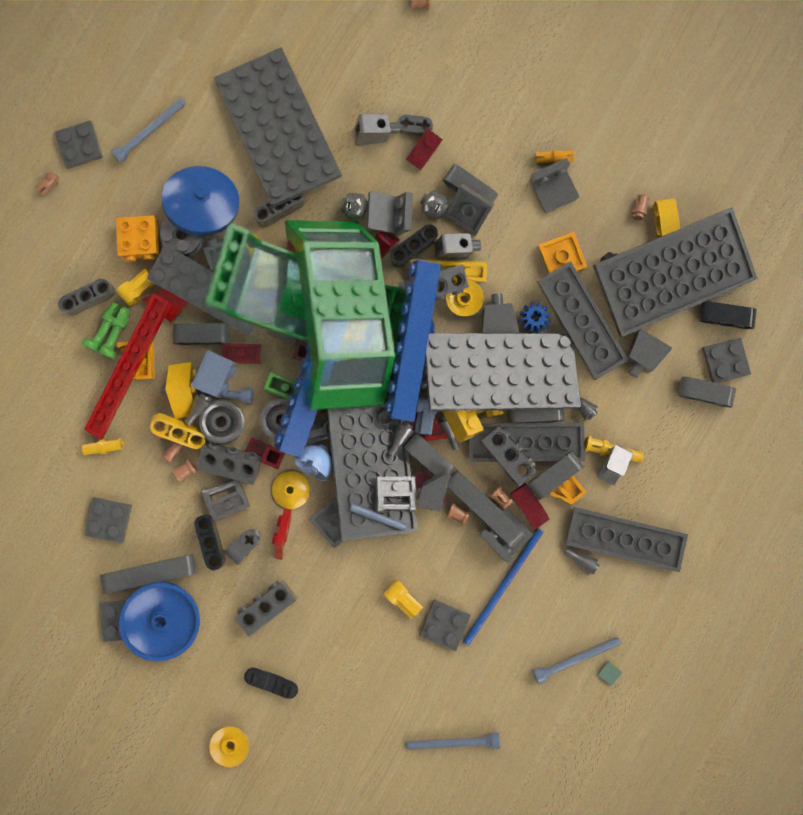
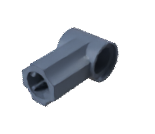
[415,395,437,435]

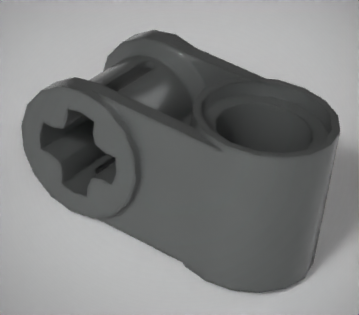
[224,529,261,565]

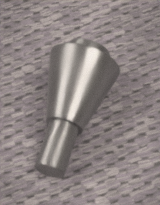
[185,391,213,425]
[578,397,598,420]
[438,416,460,450]
[388,421,415,457]
[564,548,599,576]

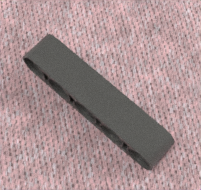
[447,469,526,549]
[100,554,197,594]

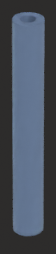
[349,503,406,531]

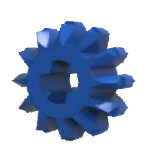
[519,301,551,334]

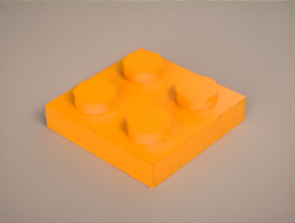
[538,232,587,274]

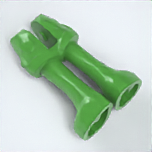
[81,302,130,359]

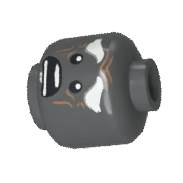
[420,191,449,219]
[342,193,368,219]

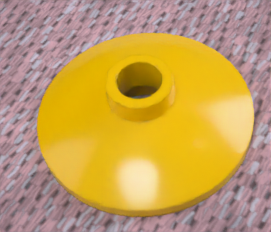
[446,279,484,317]
[272,471,310,509]
[210,726,249,767]

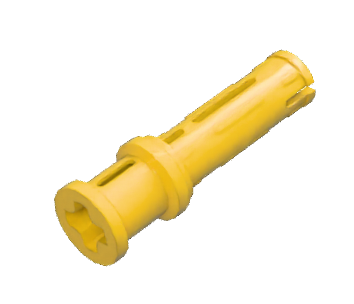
[584,435,644,464]

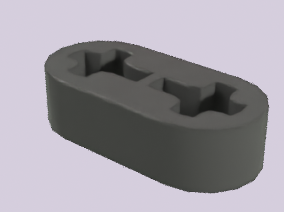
[398,115,433,136]

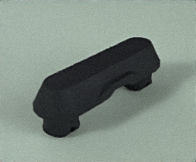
[244,667,298,699]

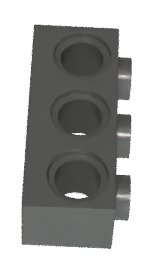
[404,265,469,301]
[480,426,537,486]
[198,441,262,485]
[235,580,298,637]

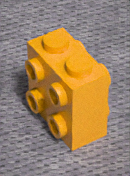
[116,215,160,262]

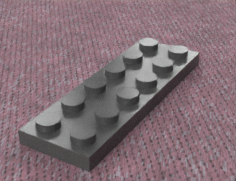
[147,245,267,336]
[537,261,628,380]
[468,423,585,462]
[565,507,688,572]

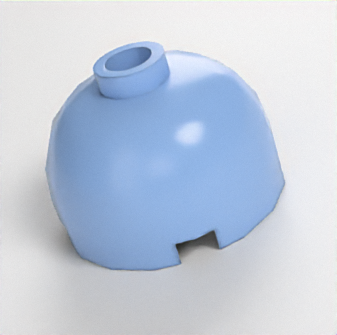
[294,445,333,481]

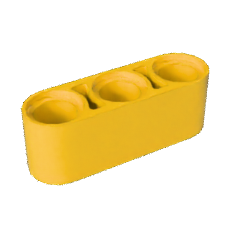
[653,198,680,238]
[150,413,205,449]

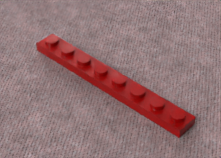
[84,293,172,439]

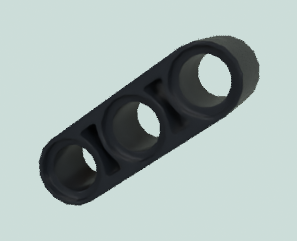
[390,224,438,268]
[699,301,757,329]
[194,515,226,570]

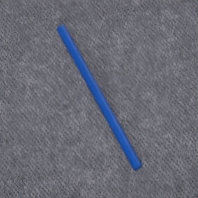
[463,528,544,645]

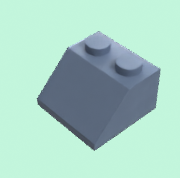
[191,350,237,398]

